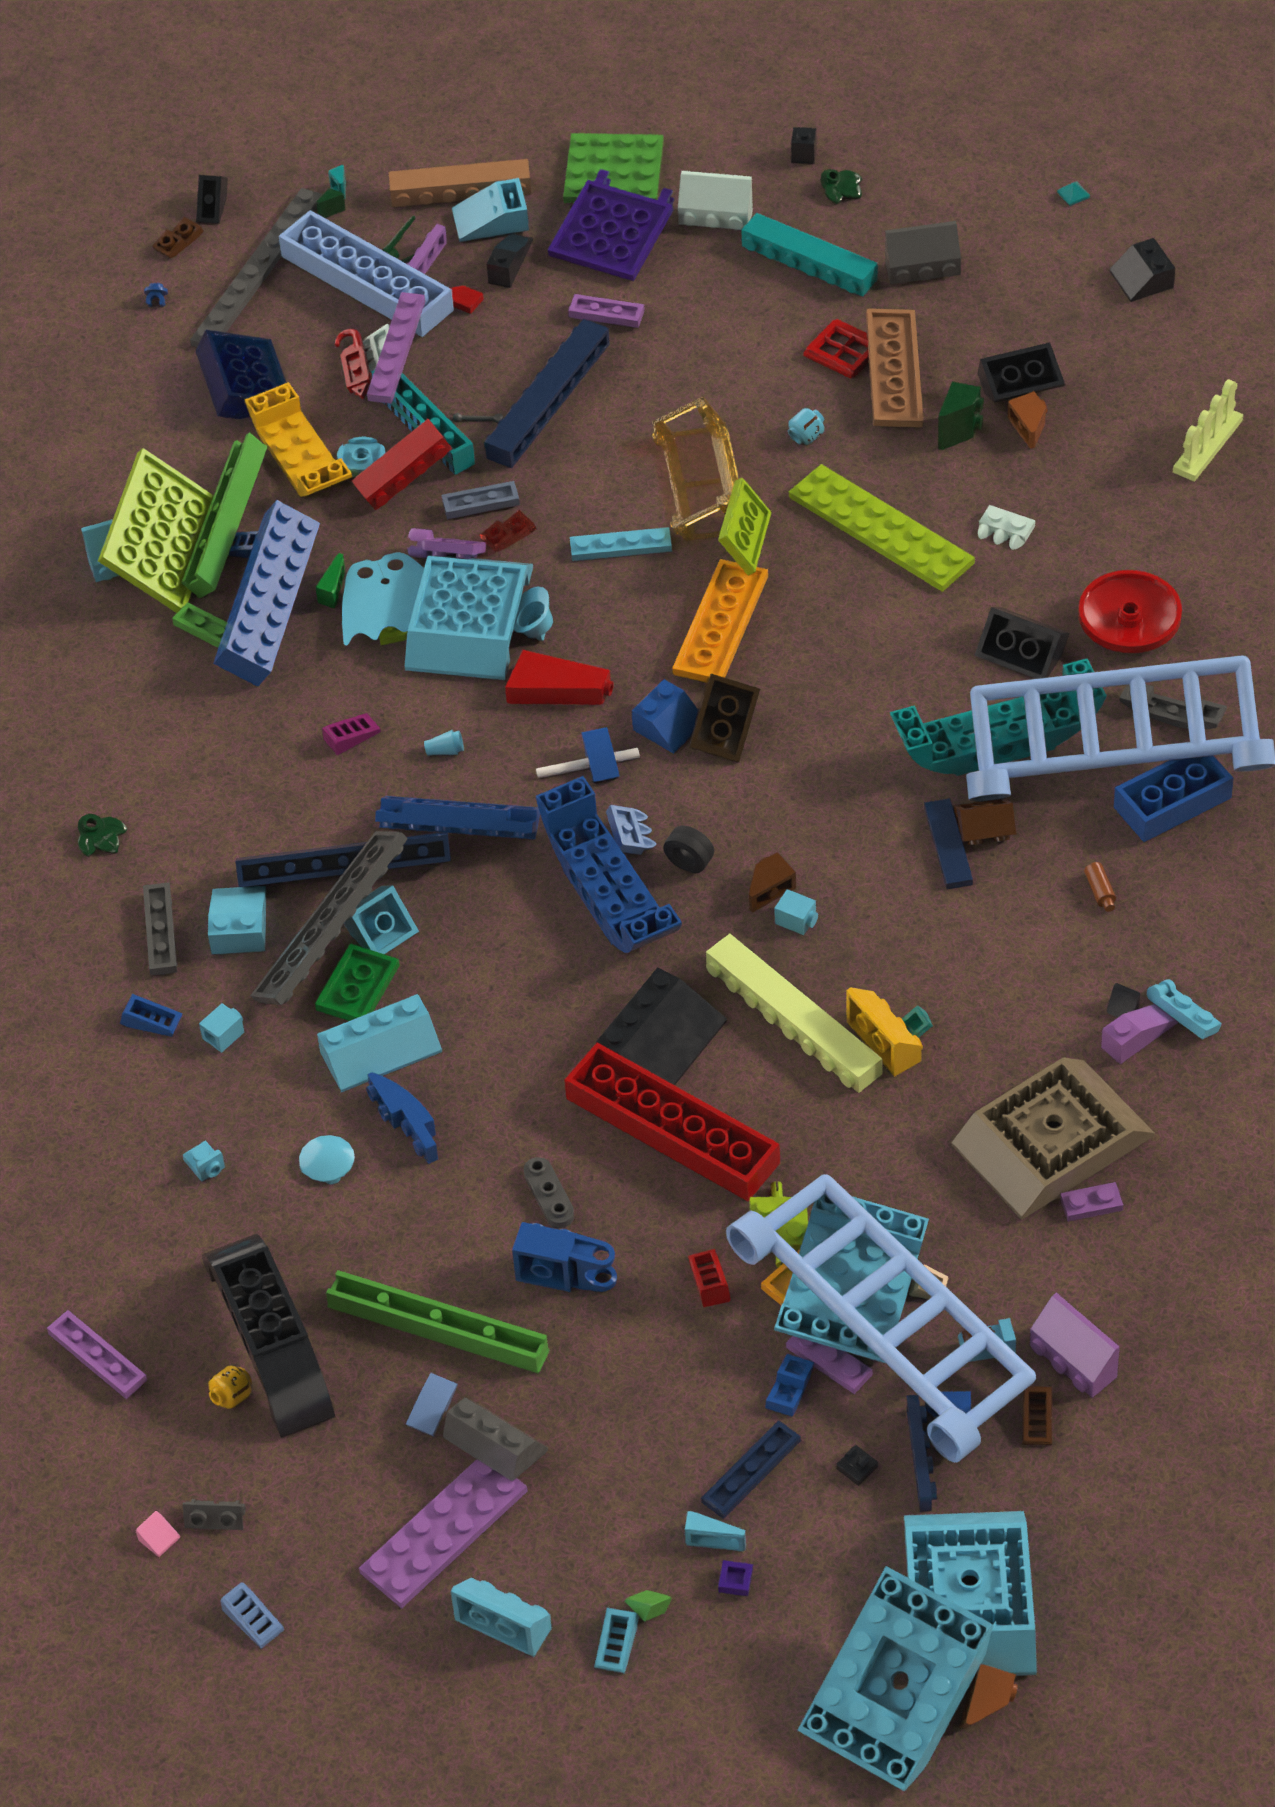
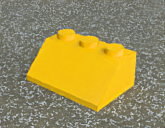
[846,988,923,1077]

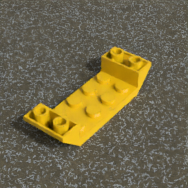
[245,382,352,497]

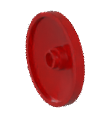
[1078,570,1182,653]

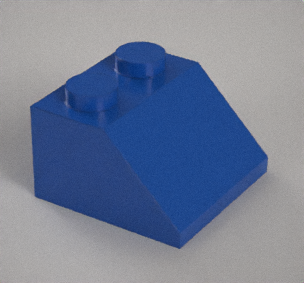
[632,679,698,754]

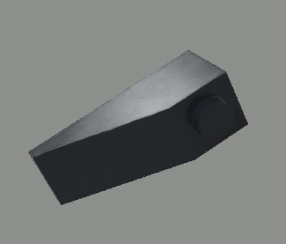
[486,234,533,288]

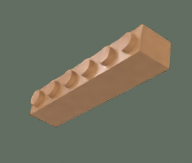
[389,159,531,207]

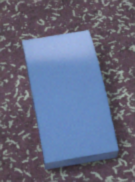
[406,1373,458,1437]

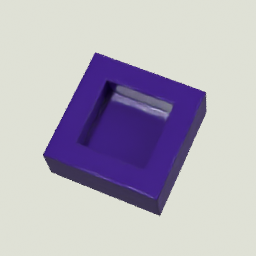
[718,1560,753,1596]

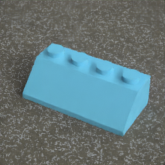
[317,994,442,1092]

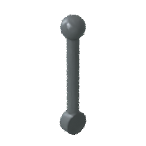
[453,413,504,423]

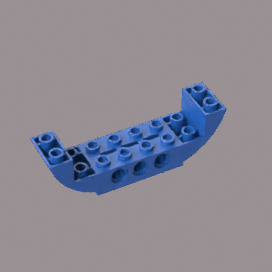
[536,776,682,953]

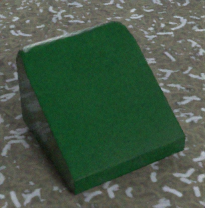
[316,188,346,218]

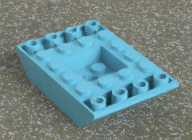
[904,1511,1037,1675]
[797,1566,993,1791]

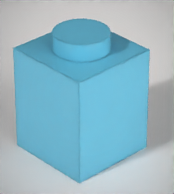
[774,889,818,935]
[199,1003,244,1053]

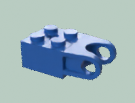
[512,1222,617,1292]

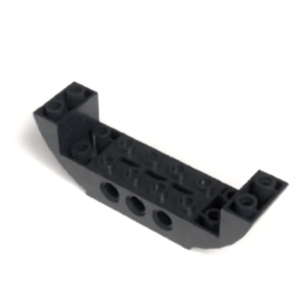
[202,1234,335,1438]

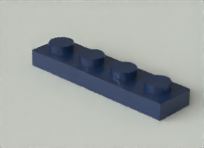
[906,1394,937,1512]

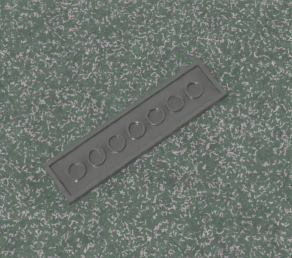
[250,831,408,1005]

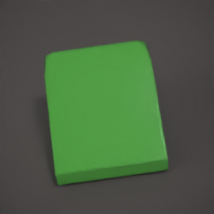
[625,1590,671,1621]

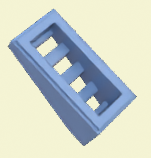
[220,1582,284,1649]

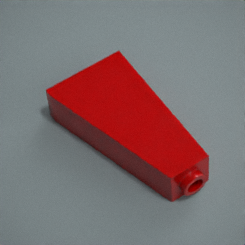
[505,650,614,705]

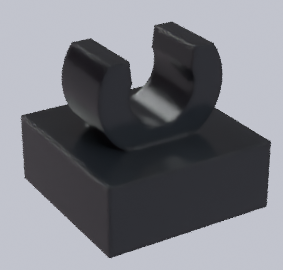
[836,1445,878,1486]

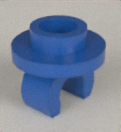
[144,283,168,307]

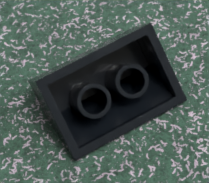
[977,342,1065,403]
[975,607,1070,679]

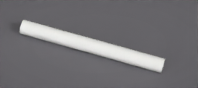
[536,748,640,779]

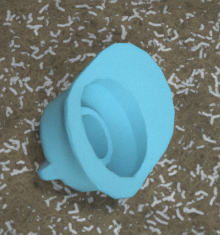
[514,586,553,641]

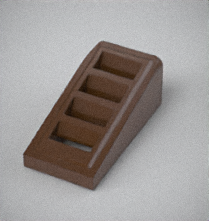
[1022,1386,1052,1445]

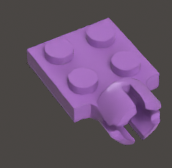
[407,528,486,559]

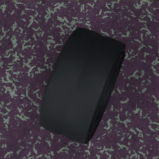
[663,825,714,873]

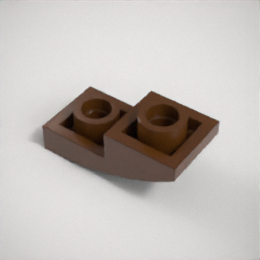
[152,217,204,259]

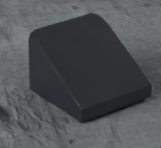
[1107,983,1140,1017]

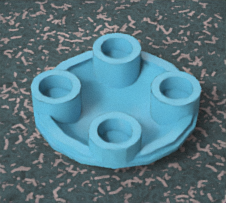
[299,1135,355,1184]

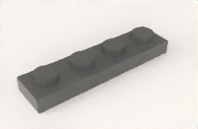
[143,882,178,976]

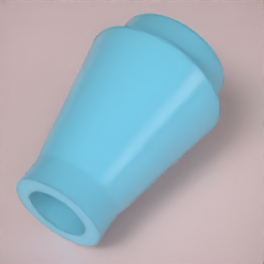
[424,730,464,756]

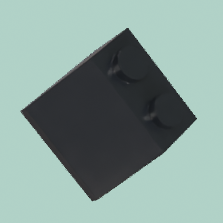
[1110,238,1175,302]

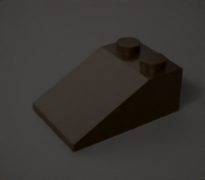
[689,673,760,763]

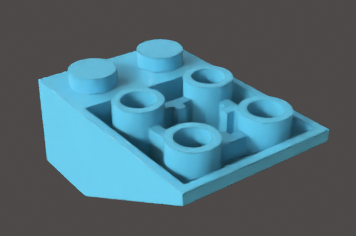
[452,178,529,242]

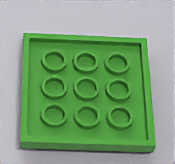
[563,133,664,203]

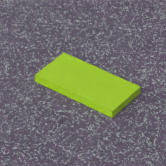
[718,478,771,576]

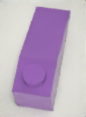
[1101,1004,1178,1064]

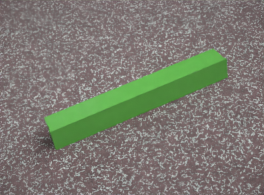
[181,432,268,598]
[326,1270,550,1374]

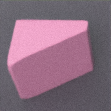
[136,1511,180,1557]

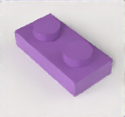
[1060,1182,1123,1221]

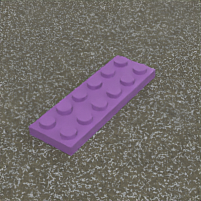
[359,1459,527,1608]

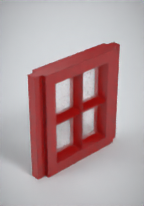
[803,318,869,379]

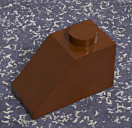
[749,852,796,913]

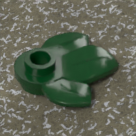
[820,169,862,204]
[78,814,127,857]

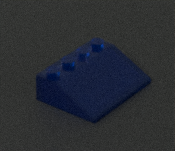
[195,330,287,419]

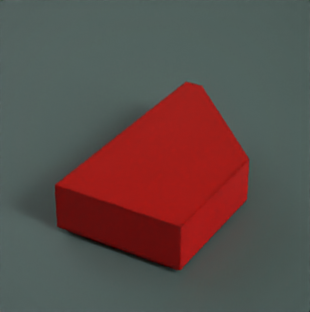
[450,285,484,314]

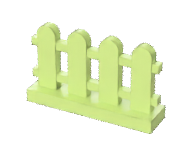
[1173,379,1243,482]

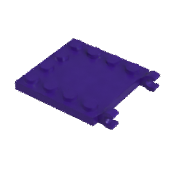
[548,169,674,281]

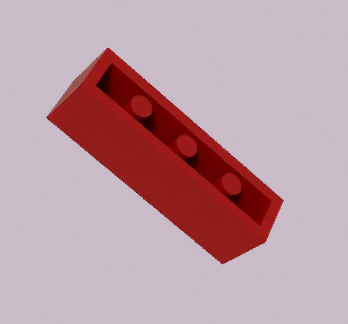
[352,419,452,510]

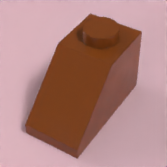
[1008,392,1048,449]
[959,1664,1018,1729]

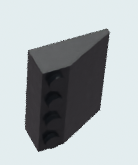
[596,967,727,1085]

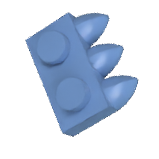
[606,805,656,855]

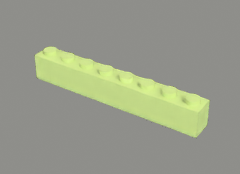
[706,934,882,1093]

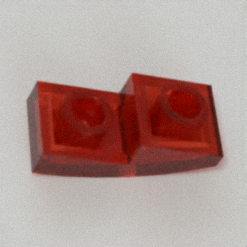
[479,510,537,552]

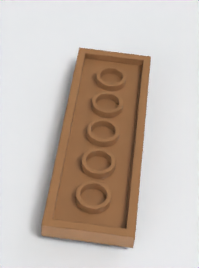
[866,309,923,427]

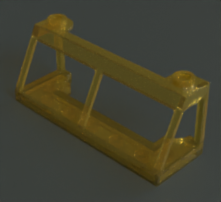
[652,396,739,541]

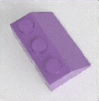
[1030,1293,1119,1398]

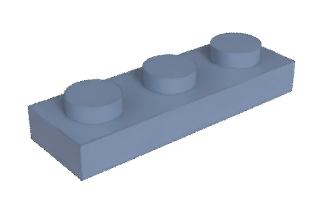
[441,481,520,519]

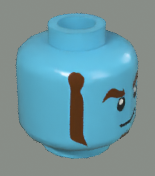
[788,408,824,445]

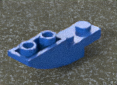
[366,1072,438,1164]

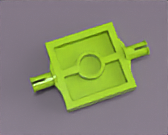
[749,1181,808,1268]

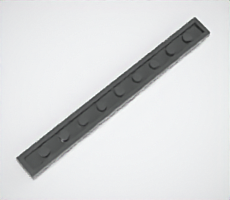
[190,188,322,352]

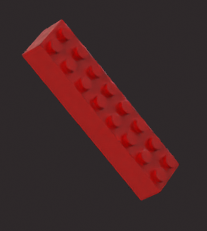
[564,1042,780,1201]

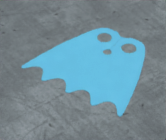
[342,552,424,646]

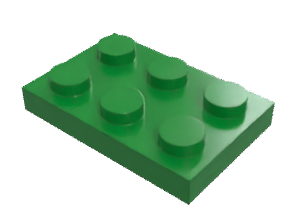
[315,944,400,1021]

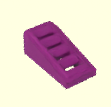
[322,713,381,755]

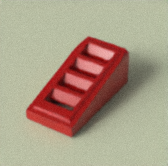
[688,1249,731,1307]

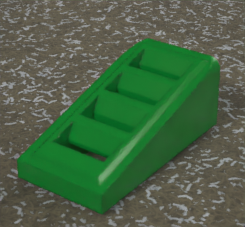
[316,553,345,609]

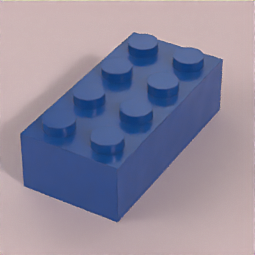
[1114,755,1234,842]

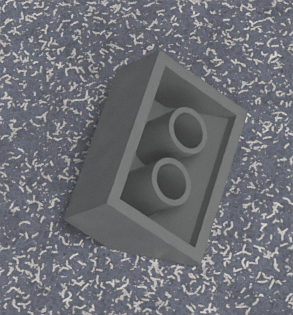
[885,221,961,284]
[443,1397,548,1481]

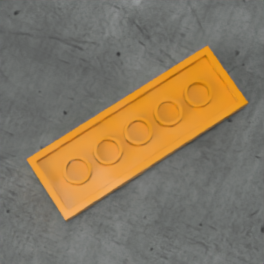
[672,559,768,682]

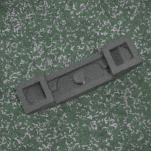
[1119,684,1227,729]

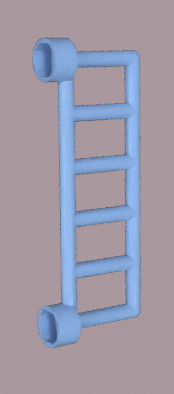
[966,655,1275,801]
[726,1174,1036,1463]

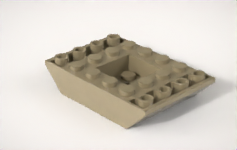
[952,1057,1155,1220]

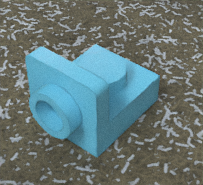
[183,1141,225,1181]

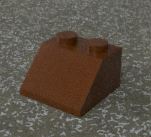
[953,798,1016,845]

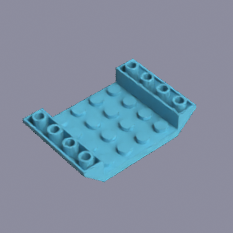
[405,555,533,680]
[774,1194,929,1363]

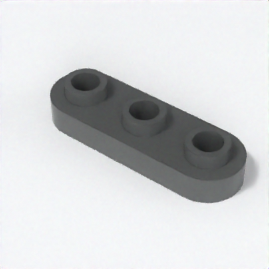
[524,1157,574,1228]

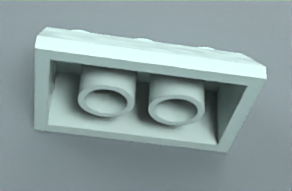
[678,171,753,230]

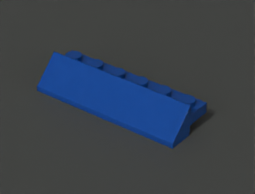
[375,796,540,839]

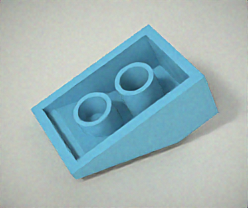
[208,886,266,954]

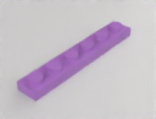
[367,292,425,404]

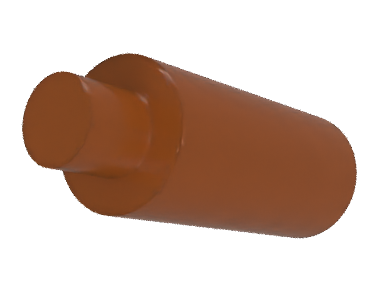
[1084,862,1116,912]

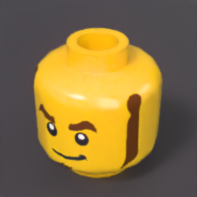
[209,1365,252,1409]

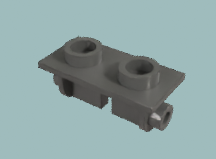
[183,1499,246,1530]

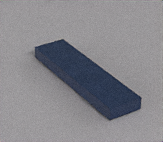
[924,798,973,889]
[701,1420,801,1519]

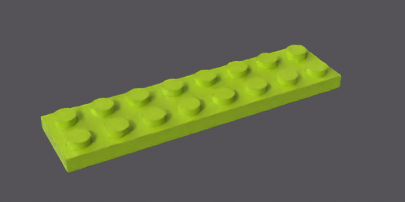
[789,464,975,592]

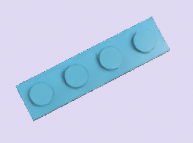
[570,527,672,561]

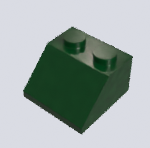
[938,381,984,450]

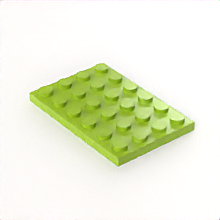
[98,448,214,613]

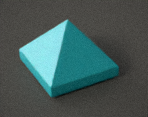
[1057,182,1090,206]

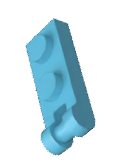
[1146,979,1222,1039]

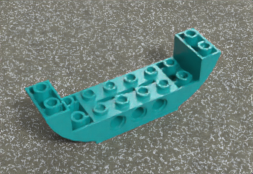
[890,658,1107,776]

